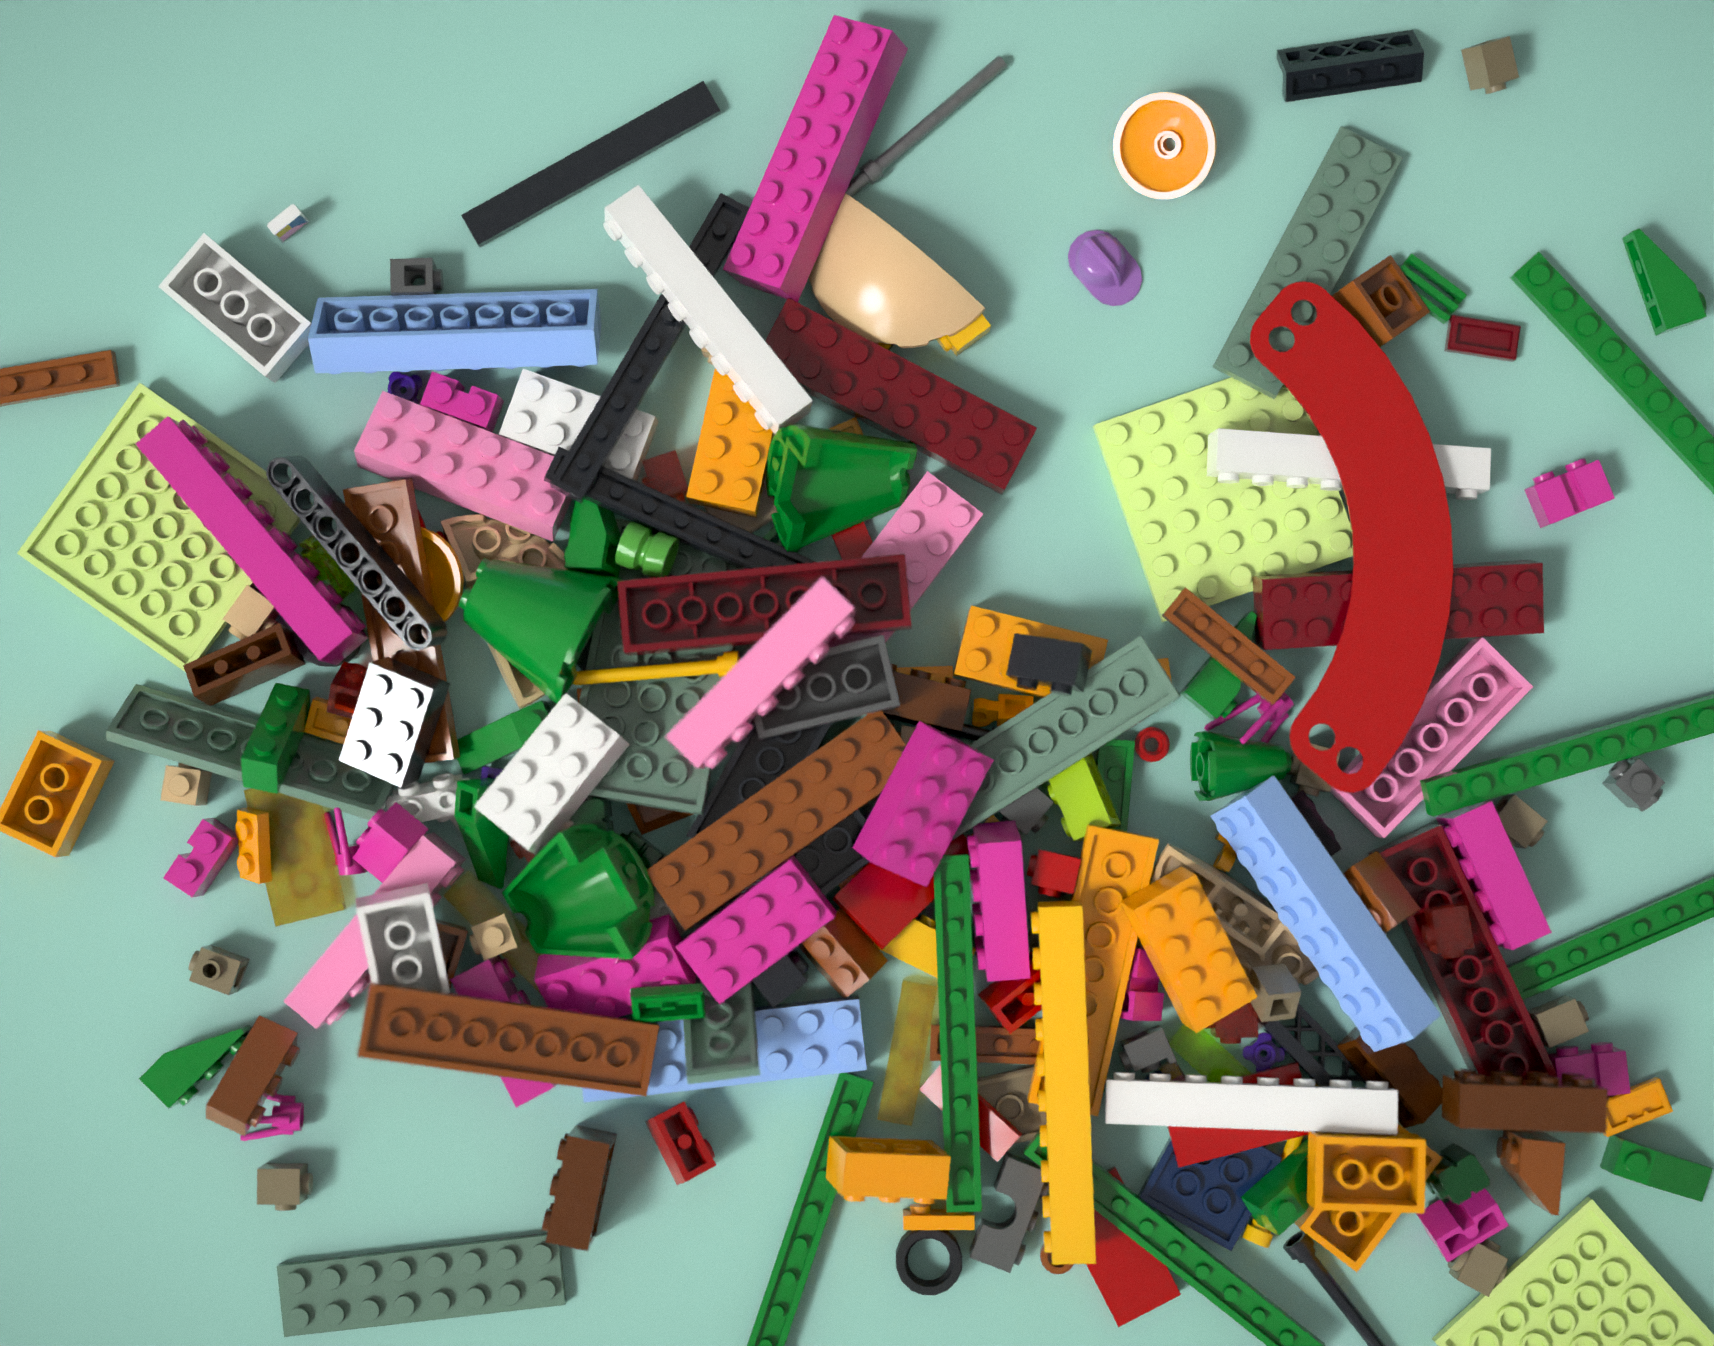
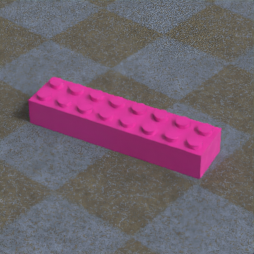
[723,15,908,302]
[136,416,368,666]

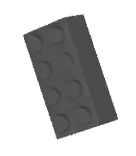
[754,635,900,740]

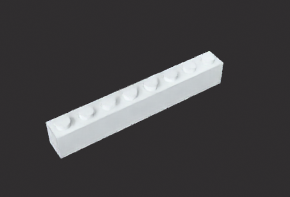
[603,185,813,434]
[1207,428,1491,500]
[1105,1072,1398,1135]

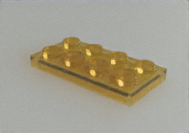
[244,788,347,927]

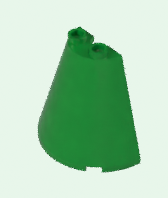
[766,424,917,552]
[459,558,624,704]
[502,824,655,959]

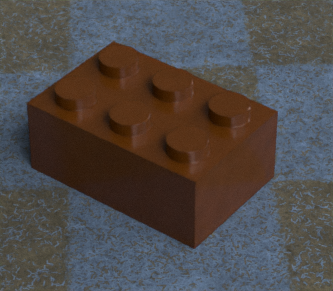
[542,1125,617,1251]

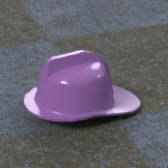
[1068,230,1142,306]

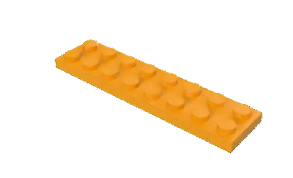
[1027,824,1159,1116]

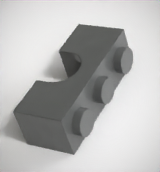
[969,1152,1049,1273]

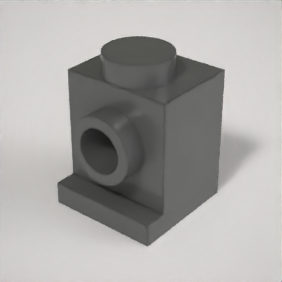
[390,258,443,295]
[1118,1025,1177,1073]

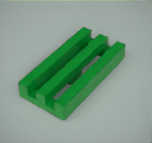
[1400,253,1467,324]
[630,983,706,1023]

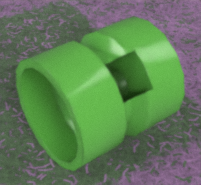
[615,521,679,578]

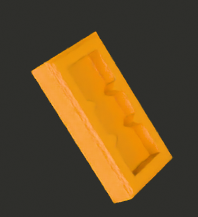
[1603,1077,1673,1137]

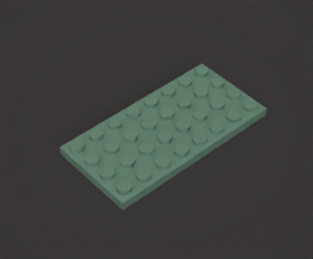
[579,519,741,815]

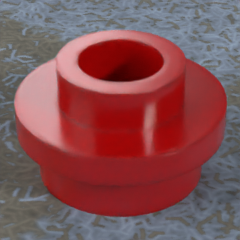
[1135,727,1170,762]

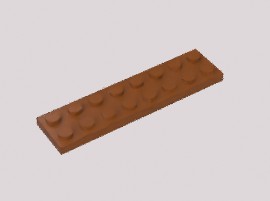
[343,478,460,763]
[647,711,906,931]
[357,982,659,1096]

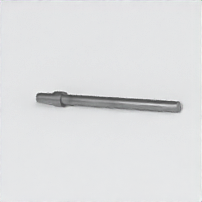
[846,56,1007,197]

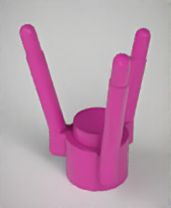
[1204,692,1294,744]
[324,807,369,875]
[240,1093,304,1141]

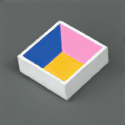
[267,204,309,243]

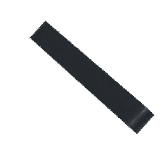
[266,456,448,650]

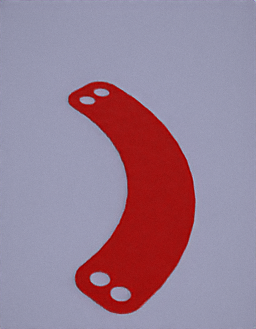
[1250,281,1453,793]

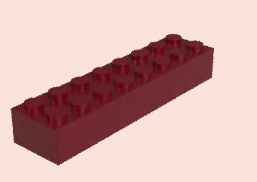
[765,298,1037,495]
[618,554,912,656]
[1253,560,1544,650]
[1368,824,1559,1078]

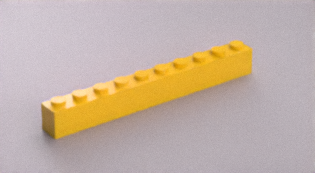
[1031,900,1096,1265]

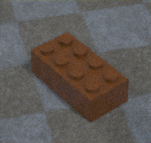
[1442,1069,1608,1133]

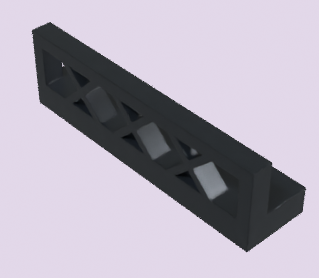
[1276,30,1424,102]
[1255,1003,1366,1086]

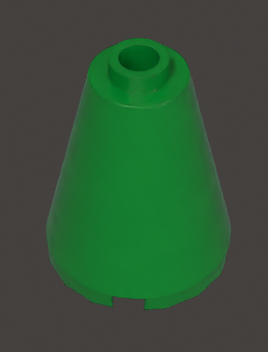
[1190,731,1291,801]

